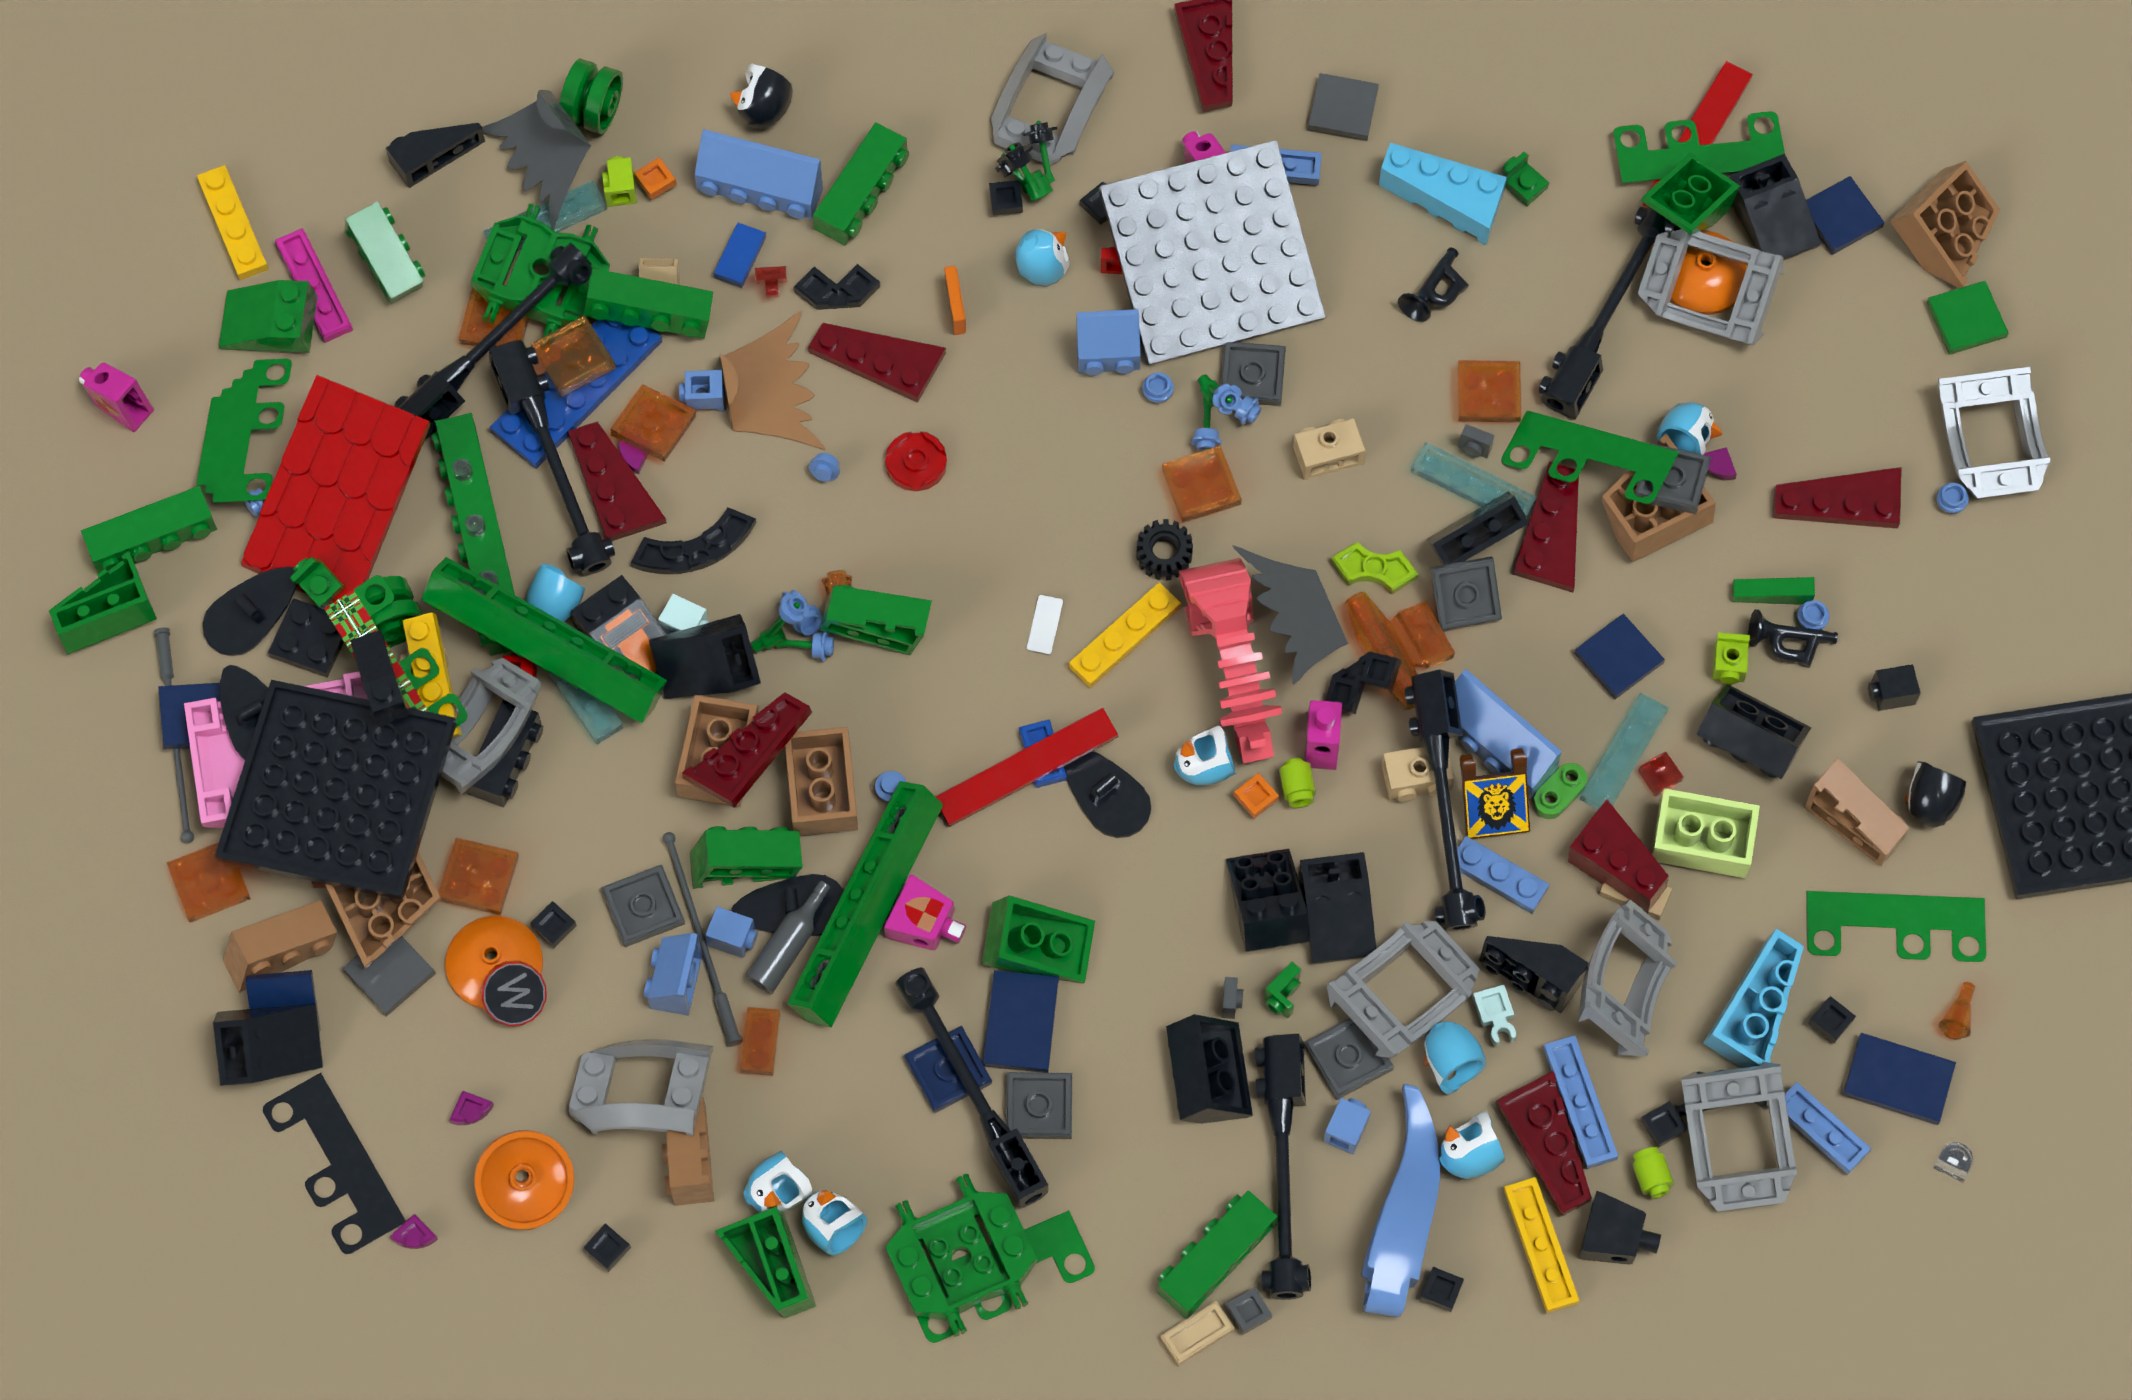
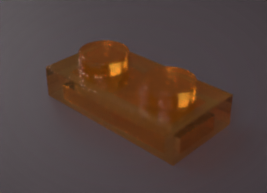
[740,1007,781,1076]

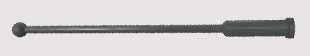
[154,627,194,843]
[663,832,743,1047]

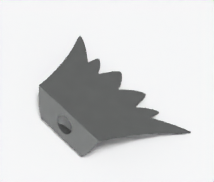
[482,90,591,230]
[1232,545,1348,685]

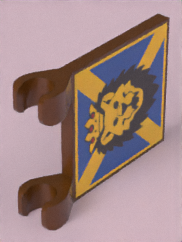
[1459,748,1530,839]

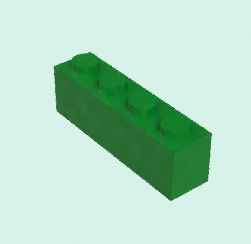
[813,122,909,246]
[583,268,713,339]
[81,485,217,573]
[1158,1190,1278,1319]

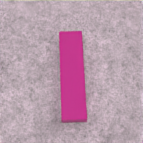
[275,228,353,343]

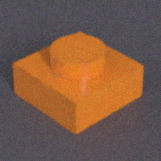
[634,157,677,200]
[1234,773,1279,819]

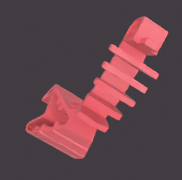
[1178,558,1282,764]

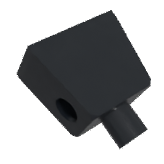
[1578,1191,1661,1265]

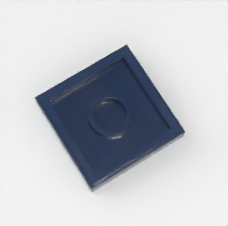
[1806,176,1885,255]
[1574,613,1665,700]
[158,683,220,749]
[245,970,321,1032]
[904,1025,992,1114]

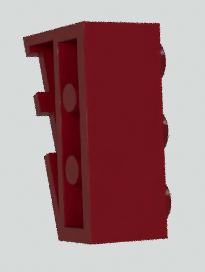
[1568,799,1669,914]

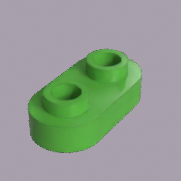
[1533,763,1587,819]

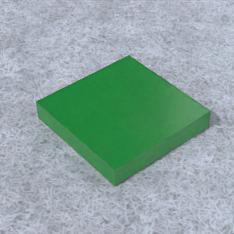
[1927,281,2009,355]

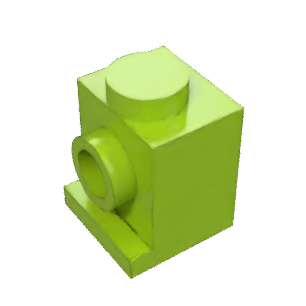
[602,156,637,207]
[1712,632,1750,684]

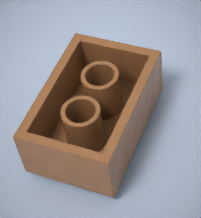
[675,695,759,807]
[785,727,858,836]

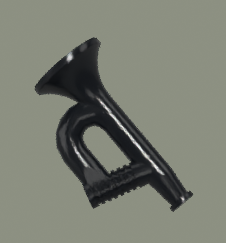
[1398,247,1469,322]
[1748,609,1838,668]

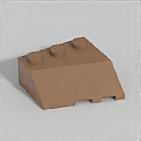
[1890,161,2000,288]
[1602,433,1716,562]
[325,851,441,969]

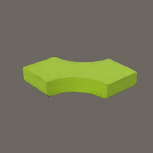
[1331,542,1419,594]

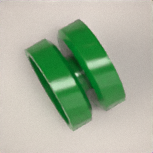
[559,58,623,135]
[365,576,423,648]

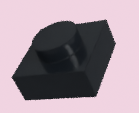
[989,180,1023,216]
[530,901,577,948]
[1809,996,1856,1043]
[1641,1101,1688,1148]
[583,1223,631,1272]
[1420,1267,1464,1312]

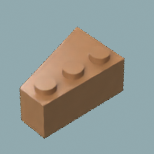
[1804,758,1909,866]
[223,900,337,993]
[661,1097,714,1206]

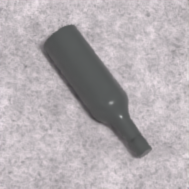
[746,881,831,994]

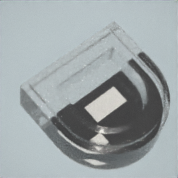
[1933,1142,1973,1183]

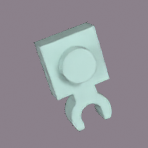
[1472,985,1516,1046]

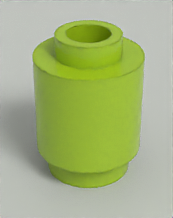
[1279,758,1316,808]
[1632,1147,1674,1199]

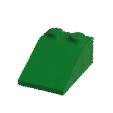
[1641,152,1740,235]
[219,280,318,353]
[982,895,1095,983]

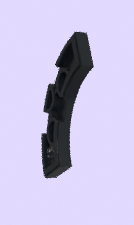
[631,507,756,574]

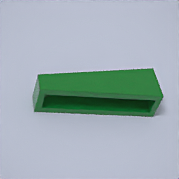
[1732,577,1815,605]

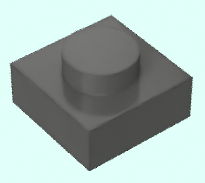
[1459,424,1495,458]
[1222,977,1244,1019]
[1226,1287,1272,1335]

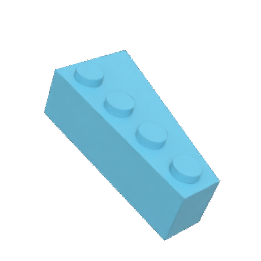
[1379,143,1507,245]
[1703,929,1804,1068]

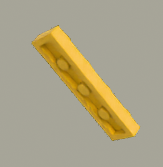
[196,165,269,280]
[1069,582,1181,689]
[402,612,462,739]
[1503,1177,1579,1313]

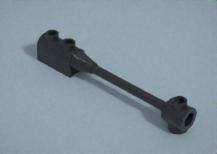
[1539,207,1681,419]
[394,242,592,439]
[489,340,615,575]
[1405,669,1486,931]
[895,967,1048,1207]
[1255,1033,1311,1300]

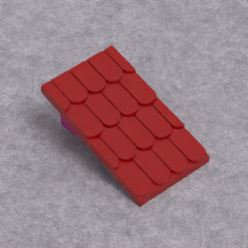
[241,375,430,604]

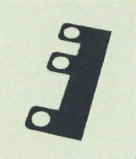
[263,1073,406,1254]

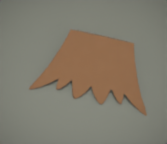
[720,311,825,450]

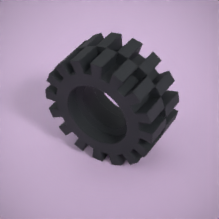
[1136,519,1193,581]

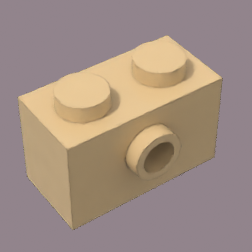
[1293,418,1365,480]
[1381,747,1454,802]

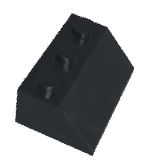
[1696,684,1812,779]
[1166,1014,1253,1124]

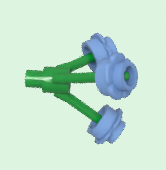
[1191,374,1262,453]
[751,590,834,662]

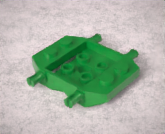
[470,203,610,345]
[885,1174,1037,1337]

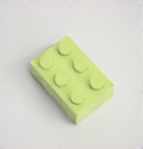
[1651,788,1760,878]

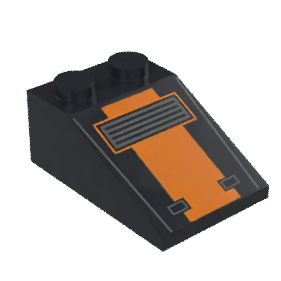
[571,575,666,675]

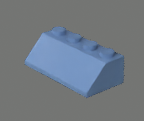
[695,129,823,219]
[1455,669,1562,800]

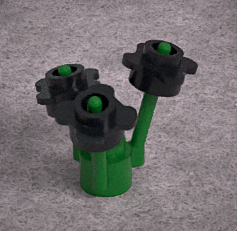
[995,121,1058,201]

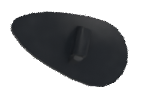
[203,567,297,656]
[220,665,268,760]
[1064,751,1151,838]
[732,874,844,936]

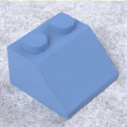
[1076,309,1141,375]
[644,933,702,1016]

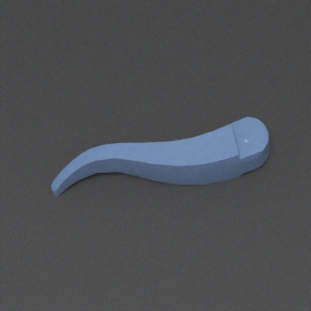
[1361,1083,1440,1317]

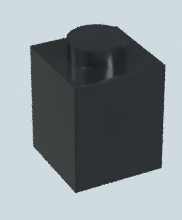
[1868,664,1921,711]

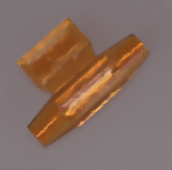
[1344,592,1455,710]

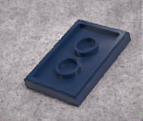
[983,970,1059,1073]
[1843,1033,1956,1125]

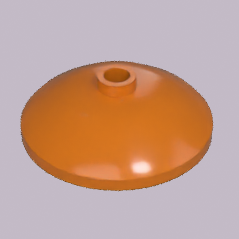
[1670,230,1748,315]
[445,916,543,1009]
[474,1130,574,1230]

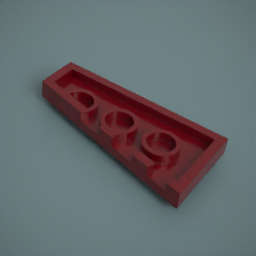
[1174,0,1233,112]
[808,323,946,403]
[568,421,667,541]
[1513,461,1579,593]
[1773,467,1902,529]
[682,692,812,808]
[1496,1071,1592,1216]

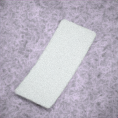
[1026,595,1063,654]

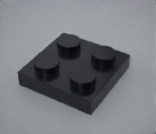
[268,598,344,678]

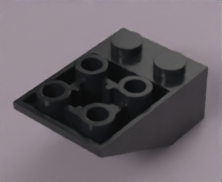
[1729,154,1821,260]
[649,614,761,699]
[1226,849,1310,952]
[1298,852,1376,964]
[1479,936,1589,1014]
[213,1003,323,1086]

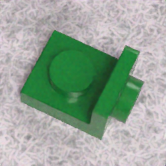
[1502,152,1549,207]
[290,557,346,608]
[1264,961,1302,1018]

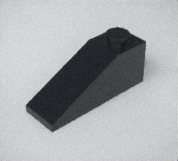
[386,123,485,188]
[350,630,410,726]

